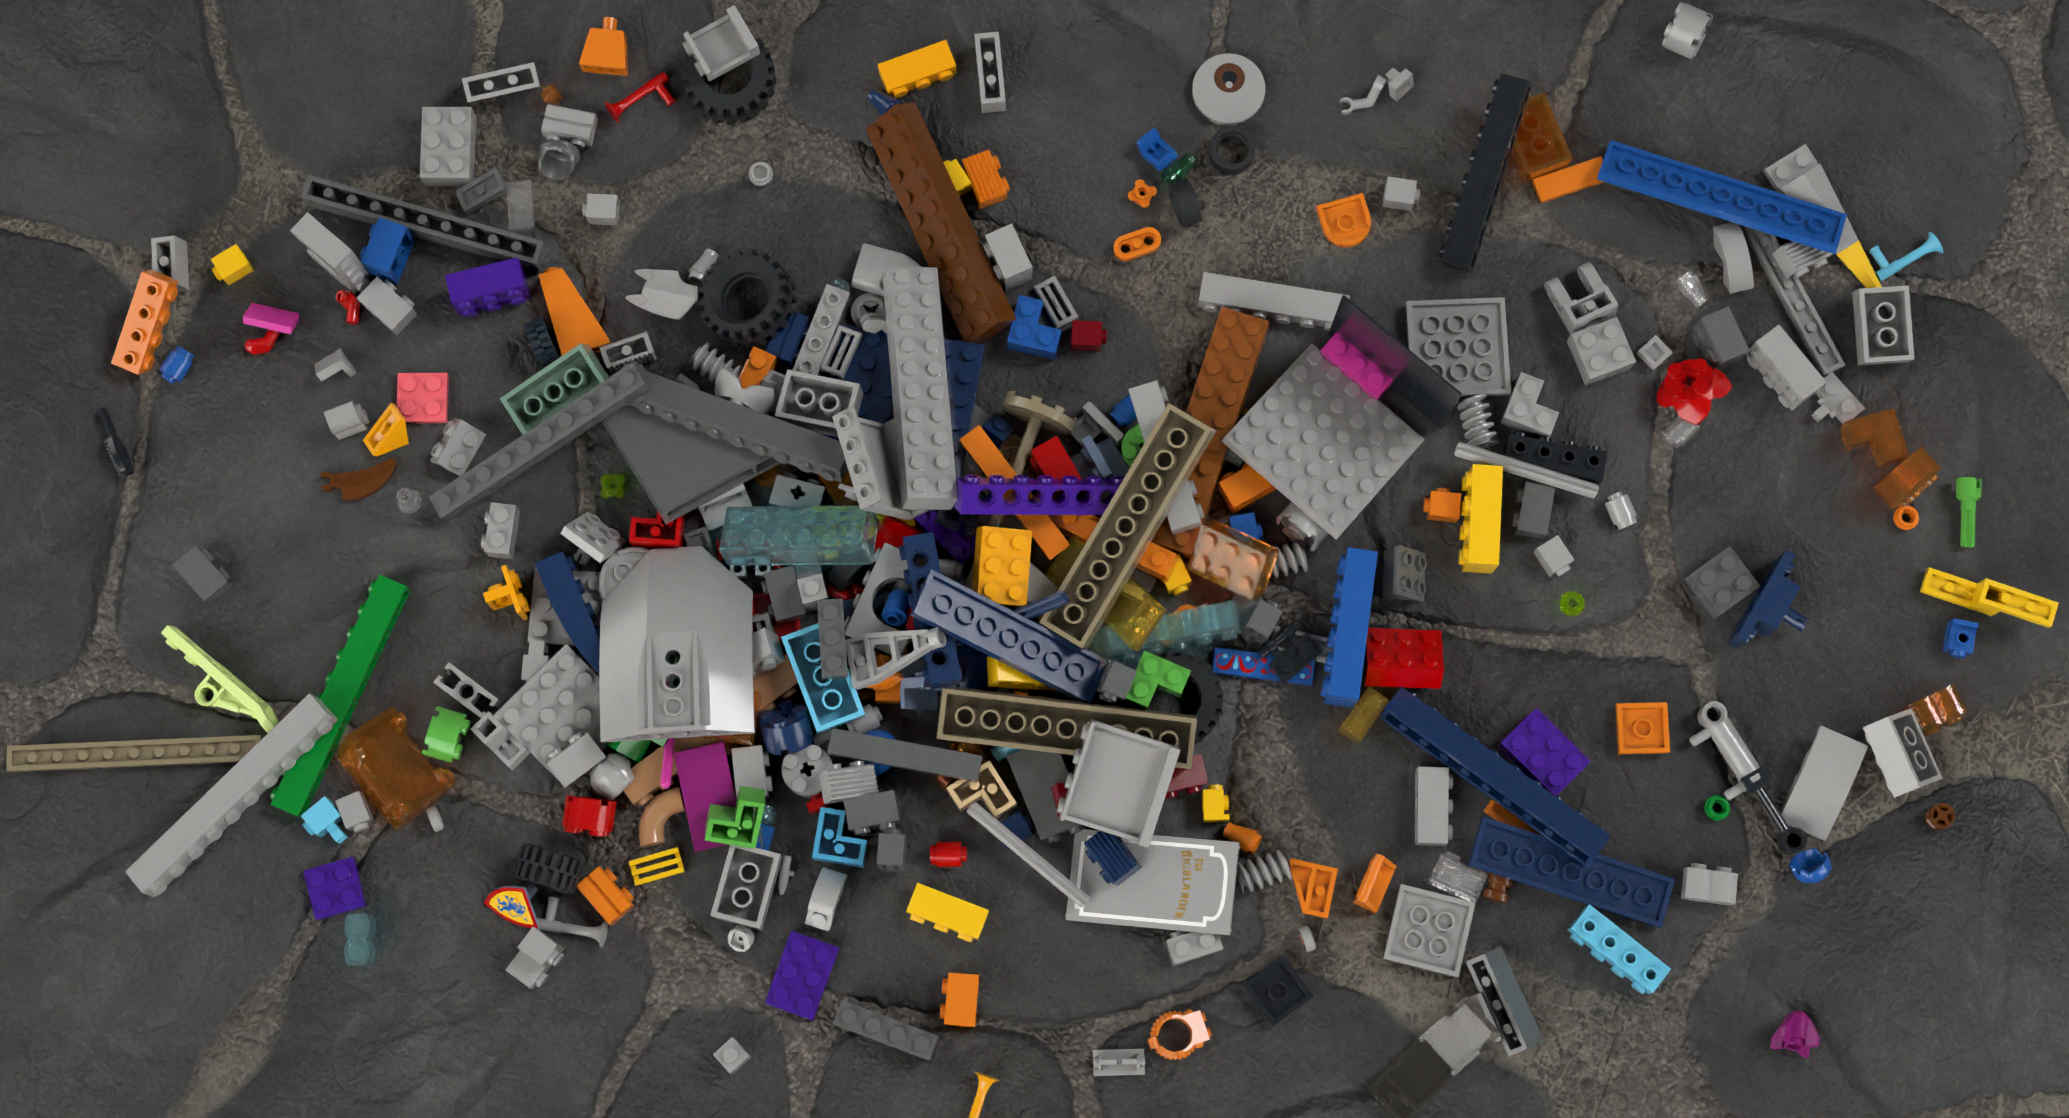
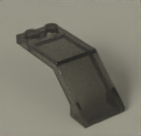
[1365,996,1501,1118]

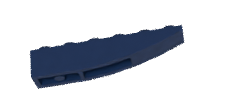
[535,551,600,674]

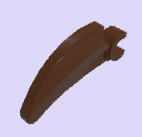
[320,458,397,501]

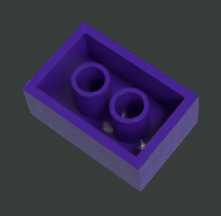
[445,257,532,317]
[1497,707,1591,795]

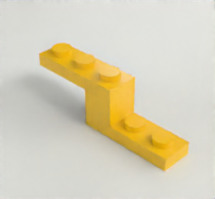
[1920,567,2059,628]

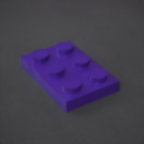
[765,931,840,1021]

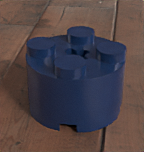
[758,699,815,755]

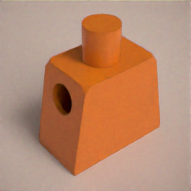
[579,17,628,76]

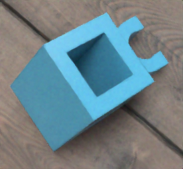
[301,796,348,844]

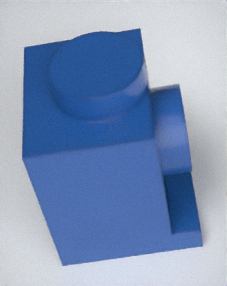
[1943,618,1979,659]

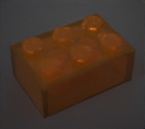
[1511,92,1572,183]
[1187,519,1279,601]

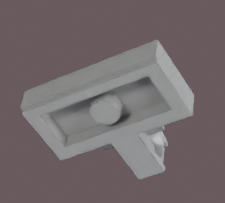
[1811,372,1865,426]

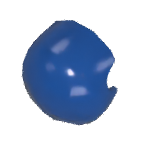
[1790,848,1832,884]

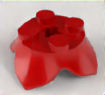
[1656,358,1732,426]

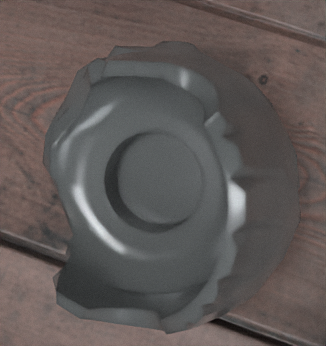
[539,140,580,180]

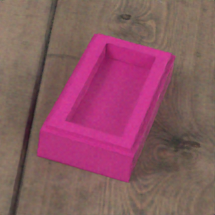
[243,303,299,334]

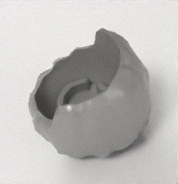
[590,752,634,800]

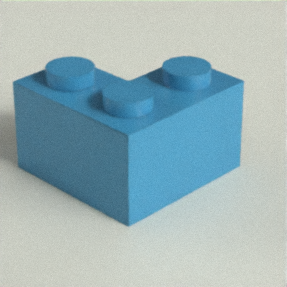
[812,807,868,868]

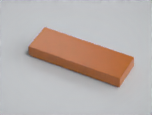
[1532,156,1604,204]

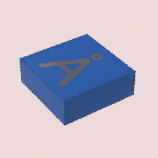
[756,824,775,851]

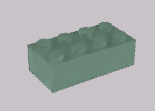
[500,343,609,435]

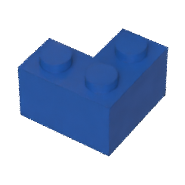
[1007,295,1061,360]

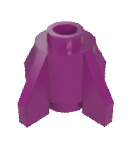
[1770,1011,1820,1058]

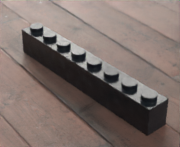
[1439,73,1533,273]

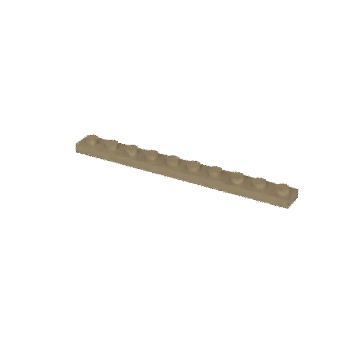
[7,735,263,772]

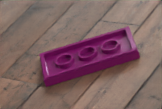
[673,741,736,852]

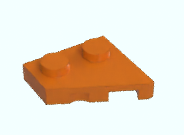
[1288,858,1338,919]

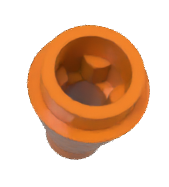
[1222,822,1262,854]

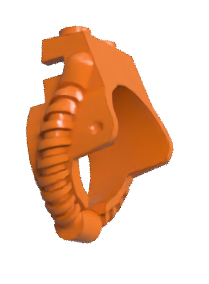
[1147,1009,1212,1060]

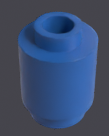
[159,346,194,384]
[1109,393,1137,429]
[882,589,910,626]

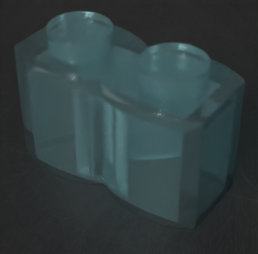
[344,913,376,967]

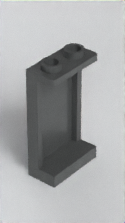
[1006,749,1085,844]

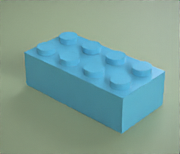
[781,623,865,734]

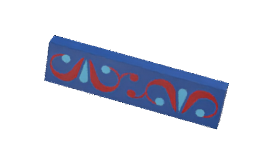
[1212,648,1315,686]

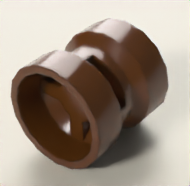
[1482,873,1513,904]

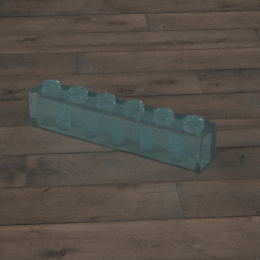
[1089,600,1243,665]

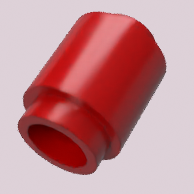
[930,841,967,867]

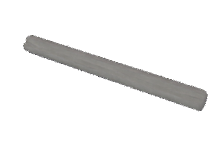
[1454,442,1599,498]
[967,802,1089,907]

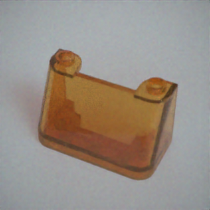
[338,706,456,830]

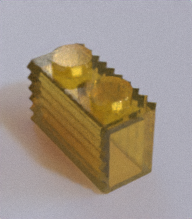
[1338,687,1389,744]

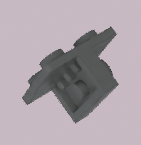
[1382,545,1427,602]

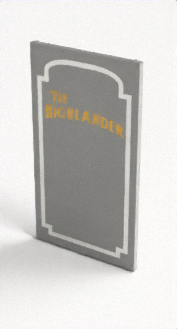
[1065,829,1240,935]

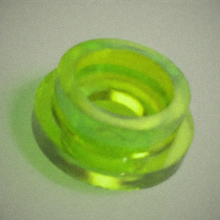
[1559,591,1585,616]

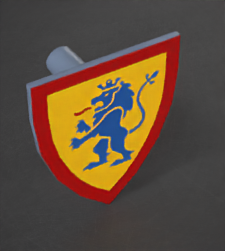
[484,884,540,929]

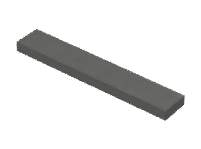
[827,728,982,782]

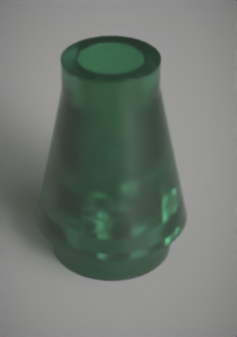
[1161,153,1196,185]

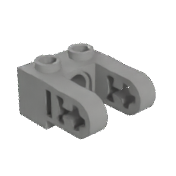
[1544,262,1618,335]

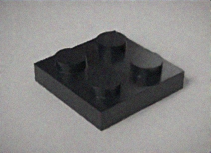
[1242,955,1314,1027]

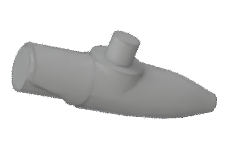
[778,855,794,895]

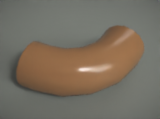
[639,787,685,848]

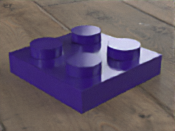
[303,857,367,920]

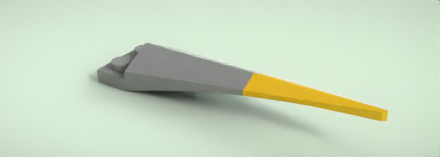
[1763,144,1882,288]

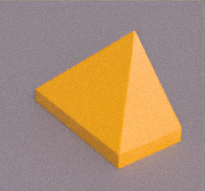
[363,403,409,457]

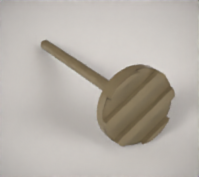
[964,391,1077,590]

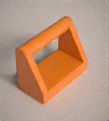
[1353,853,1397,913]

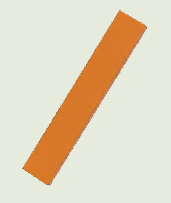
[959,425,1070,561]

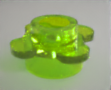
[600,474,625,499]

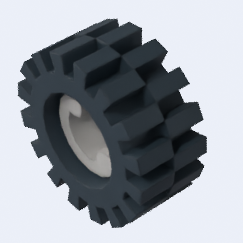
[523,317,559,365]

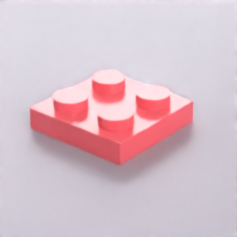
[397,373,449,424]

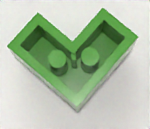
[1124,651,1191,710]
[705,786,765,848]

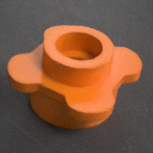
[1128,179,1157,208]

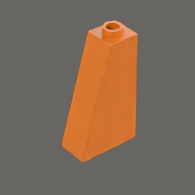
[538,267,611,356]

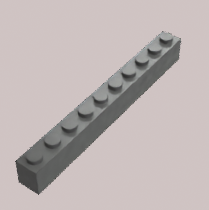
[301,175,548,272]
[429,362,654,519]
[622,364,848,482]

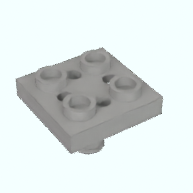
[560,512,627,565]

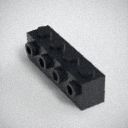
[1503,432,1608,486]

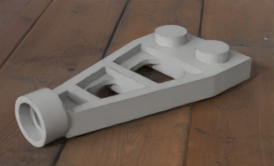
[845,627,946,690]

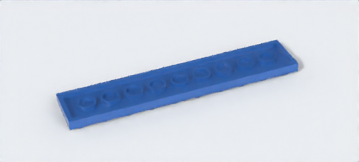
[1597,140,1847,254]

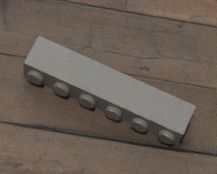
[1198,272,1350,331]
[1128,380,1205,535]

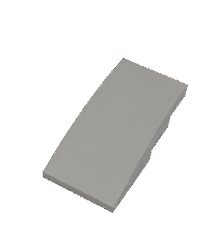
[1780,726,1868,841]

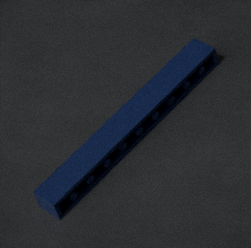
[1380,687,1611,868]

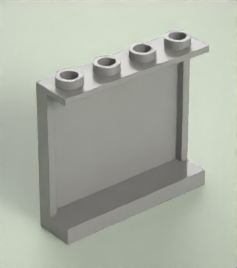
[832,406,929,520]
[1056,719,1180,848]

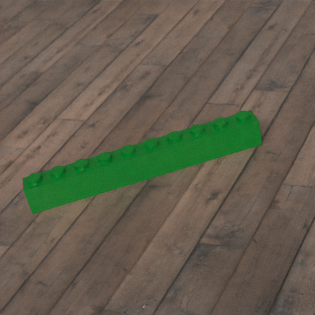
[270,574,411,819]

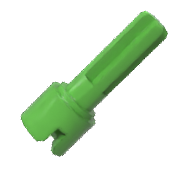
[1956,477,1982,548]

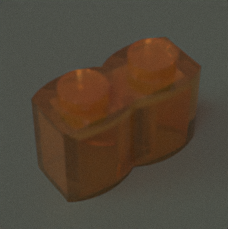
[1904,684,1968,736]

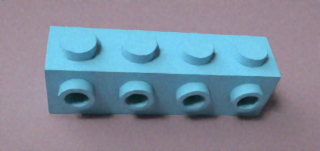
[1567,904,1671,994]

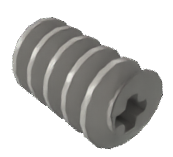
[688,342,741,383]
[1457,394,1499,449]
[1253,542,1308,581]
[1236,850,1292,895]

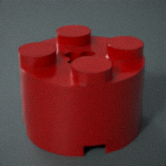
[562,795,617,837]

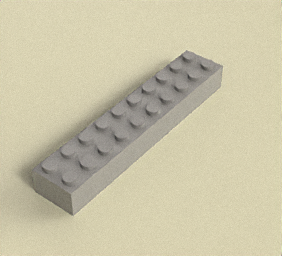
[883,266,958,510]

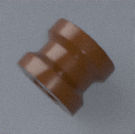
[1925,803,1955,830]

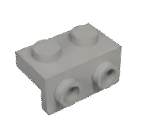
[430,418,486,477]

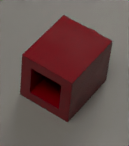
[1071,320,1107,352]

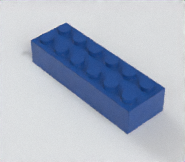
[1320,547,1378,708]

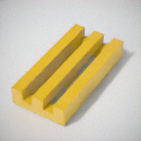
[629,847,685,886]

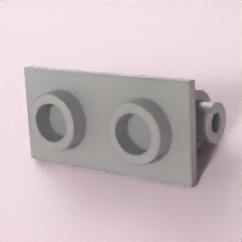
[1093,1049,1145,1076]

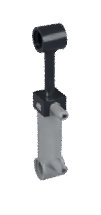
[1689,701,1807,855]

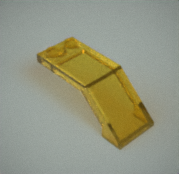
[1045,534,1167,652]

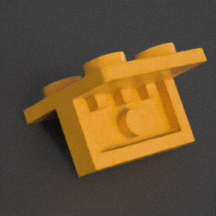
[483,565,530,620]

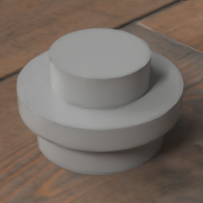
[749,162,773,186]

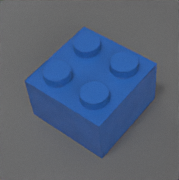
[360,217,416,285]

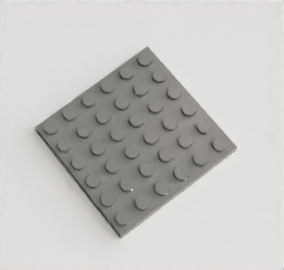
[1222,343,1425,540]

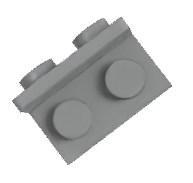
[698,483,754,531]

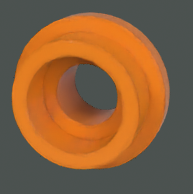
[1893,505,1919,530]

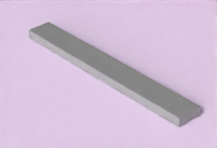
[1739,224,1846,377]

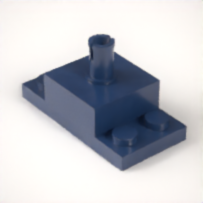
[1727,550,1809,648]

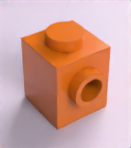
[1423,488,1461,523]

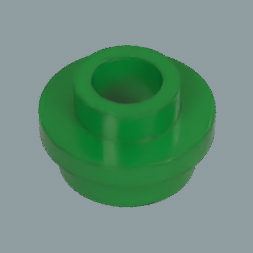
[1704,795,1730,821]

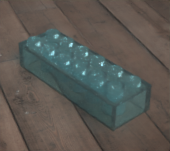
[719,505,879,565]

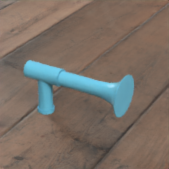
[1869,232,1943,282]

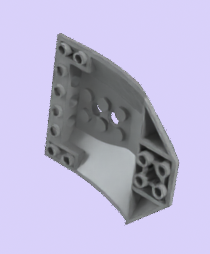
[599,546,755,743]

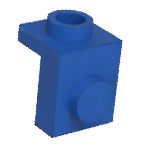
[1136,128,1178,172]

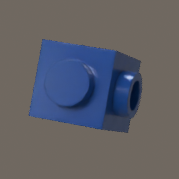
[1228,513,1263,553]

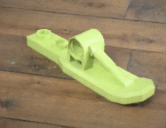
[161,625,279,733]

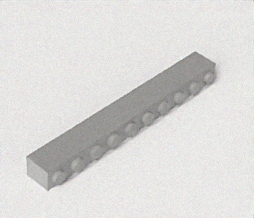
[125,693,338,898]

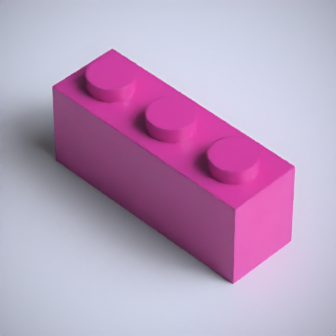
[1320,332,1393,400]

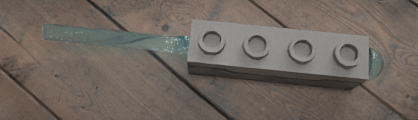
[793,279,852,376]

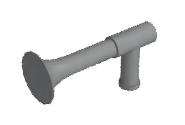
[537,897,608,947]

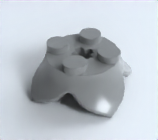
[714,367,774,417]

